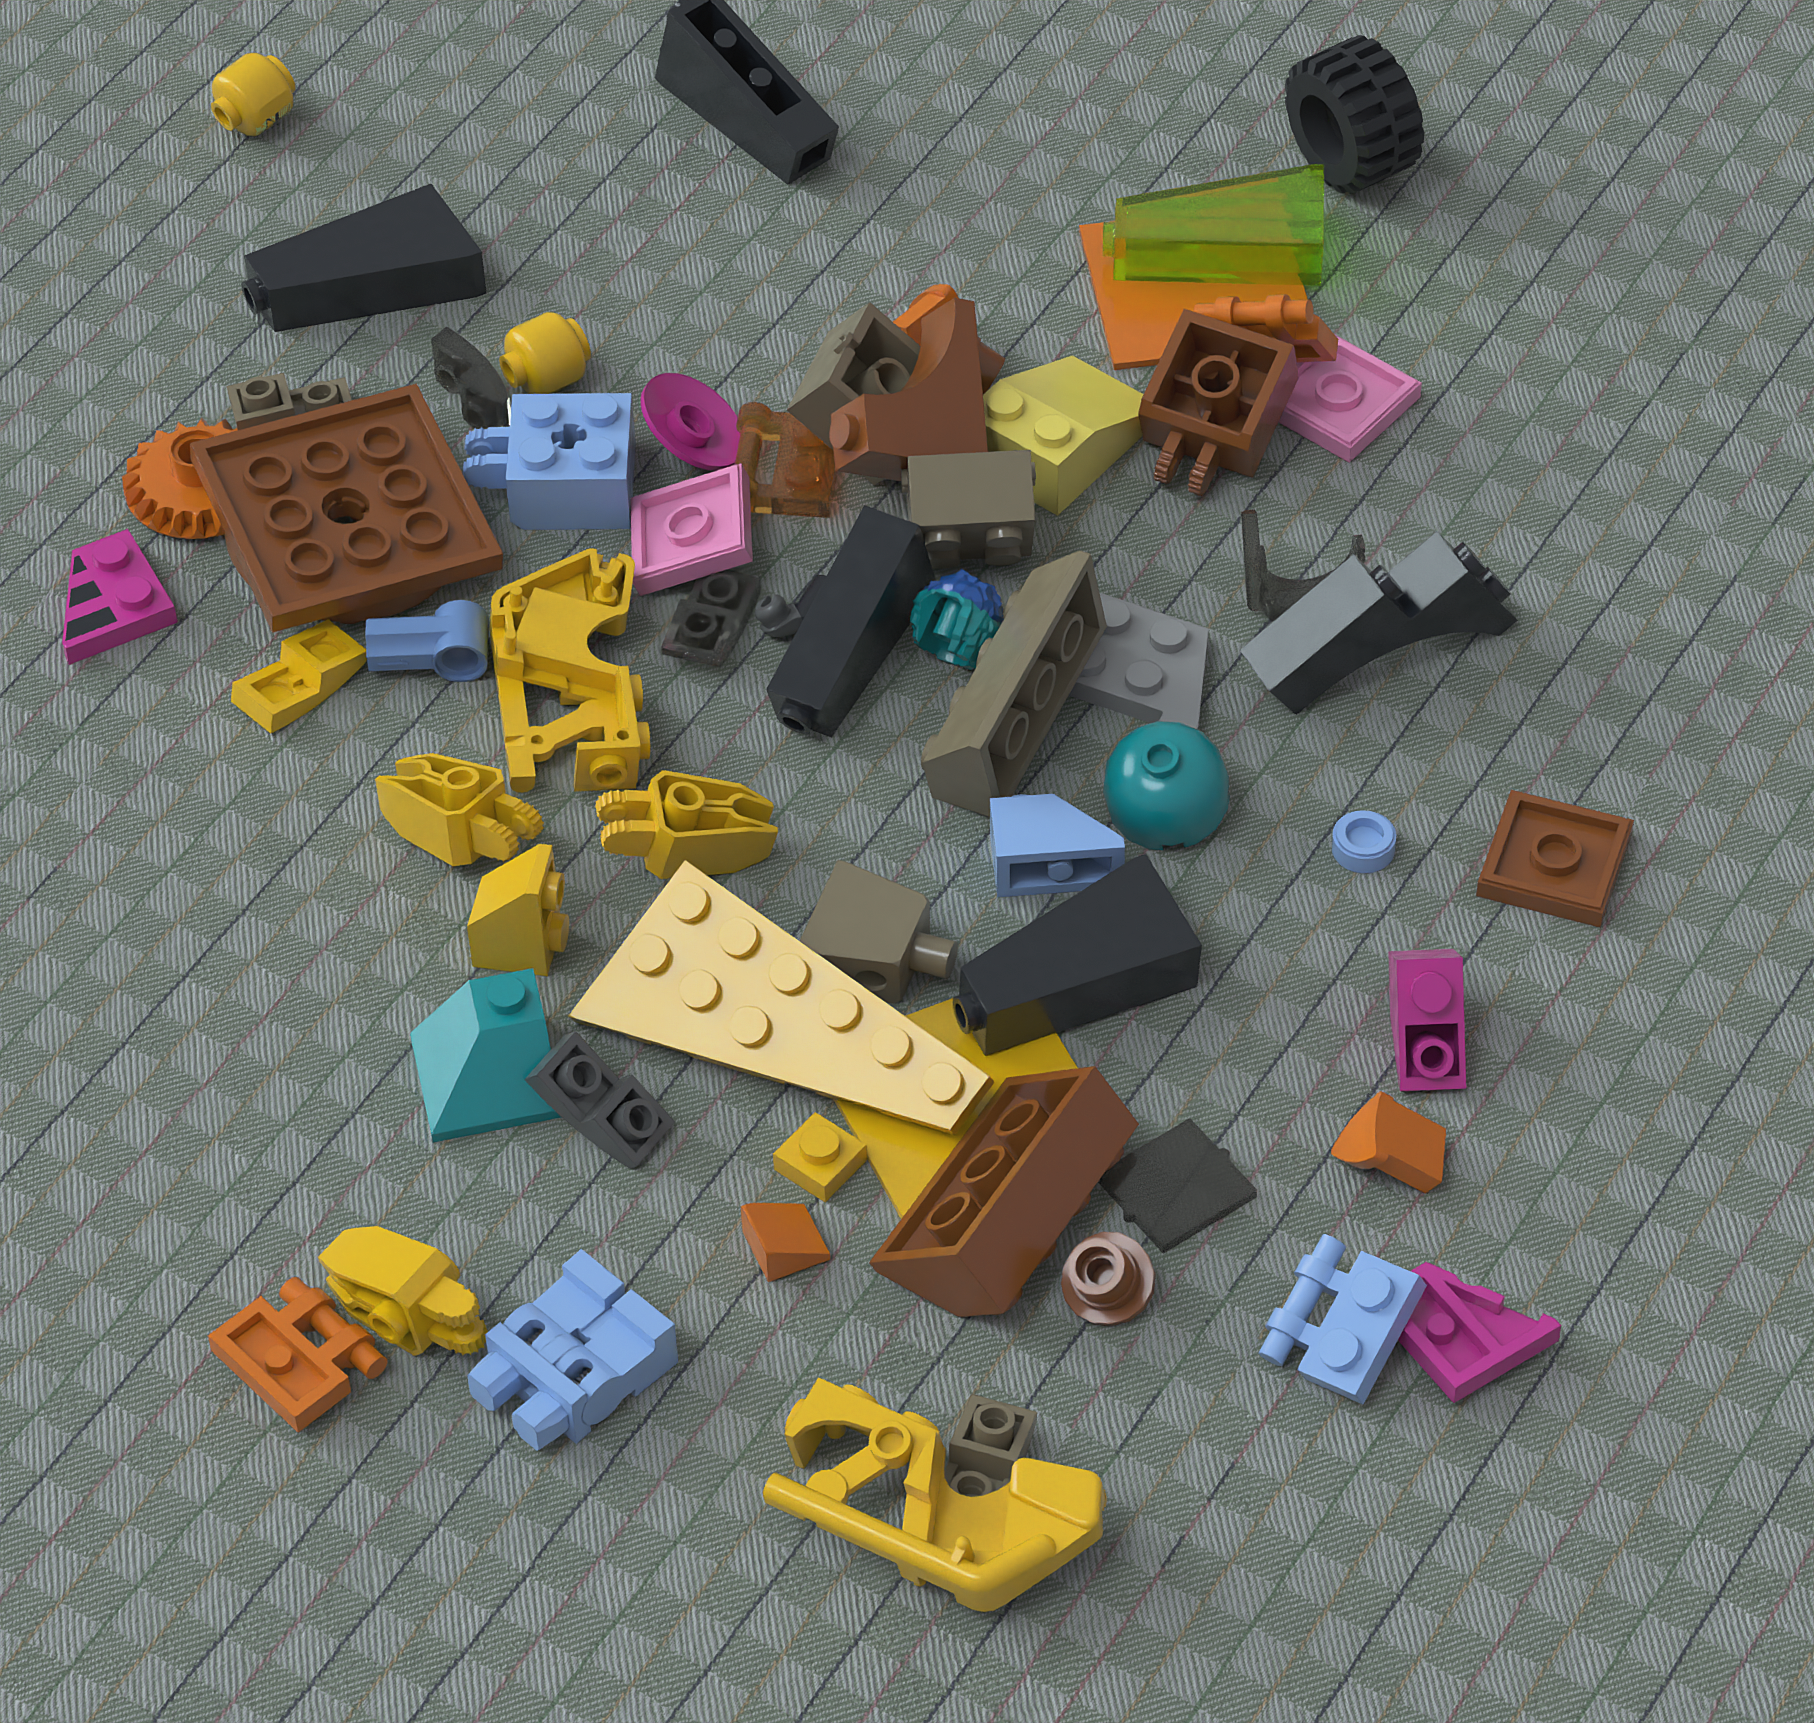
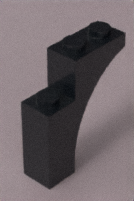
[1240,531,1518,715]

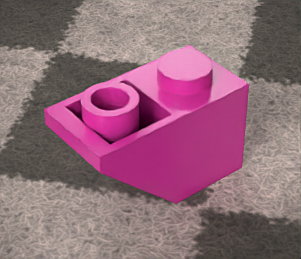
[1388,949,1466,1091]

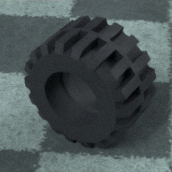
[1285,35,1425,194]

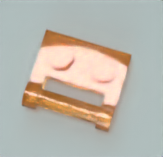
[735,402,838,518]

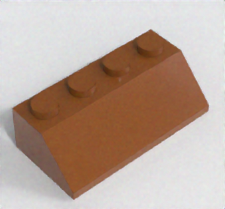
[869,1066,1139,1317]

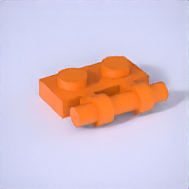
[1194,294,1339,362]
[208,1277,388,1433]

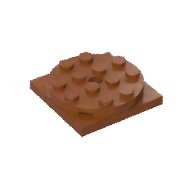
[190,383,503,633]

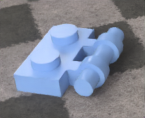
[1258,1234,1427,1405]

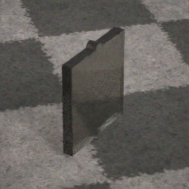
[1098,1118,1257,1254]

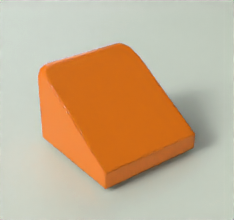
[741,1203,830,1282]

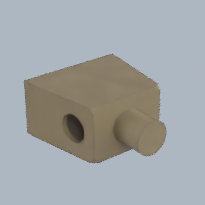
[800,860,958,1004]

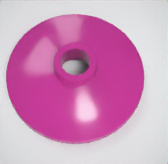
[641,373,745,471]

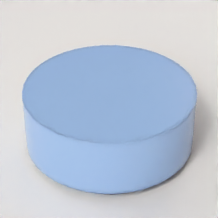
[1332,810,1396,873]

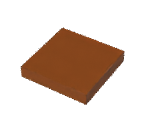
[1476,790,1634,928]

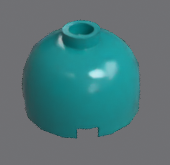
[1103,721,1230,850]

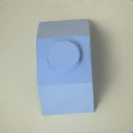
[990,794,1125,897]

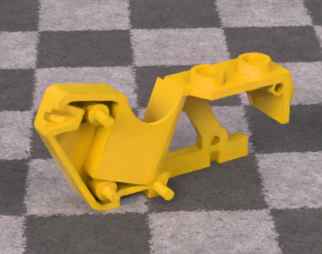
[489,548,650,793]
[763,1377,1107,1612]

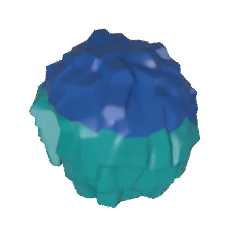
[910,569,1004,670]

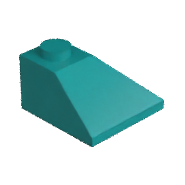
[410,968,562,1143]

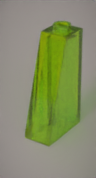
[1102,164,1324,286]

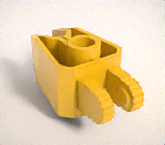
[375,753,544,866]
[595,770,778,879]
[318,1226,488,1356]

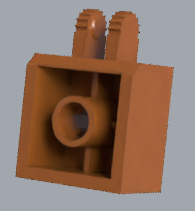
[1138,309,1299,496]

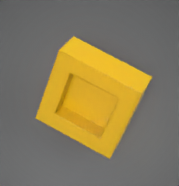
[773,1112,867,1203]

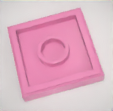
[1279,335,1422,463]
[631,463,753,596]

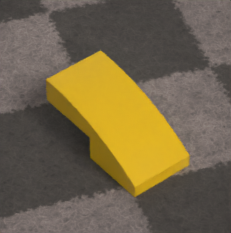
[231,619,367,734]

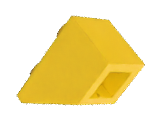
[467,844,569,977]

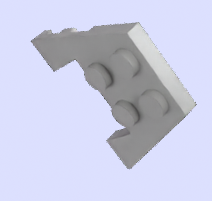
[1068,592,1209,730]

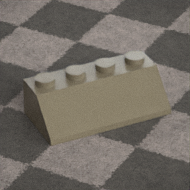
[921,550,1107,817]

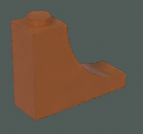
[829,298,988,481]

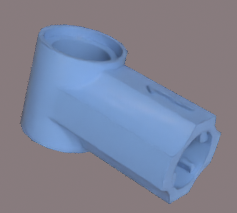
[365,600,489,682]

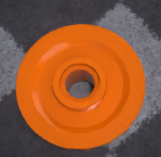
[122,418,238,539]

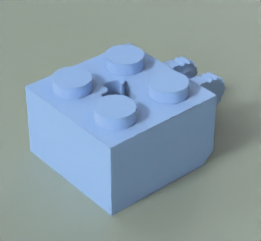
[462,393,636,530]

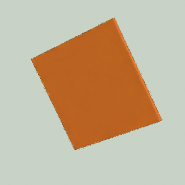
[1079,201,1307,370]

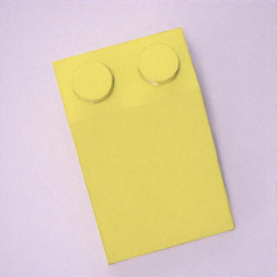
[983,355,1144,516]

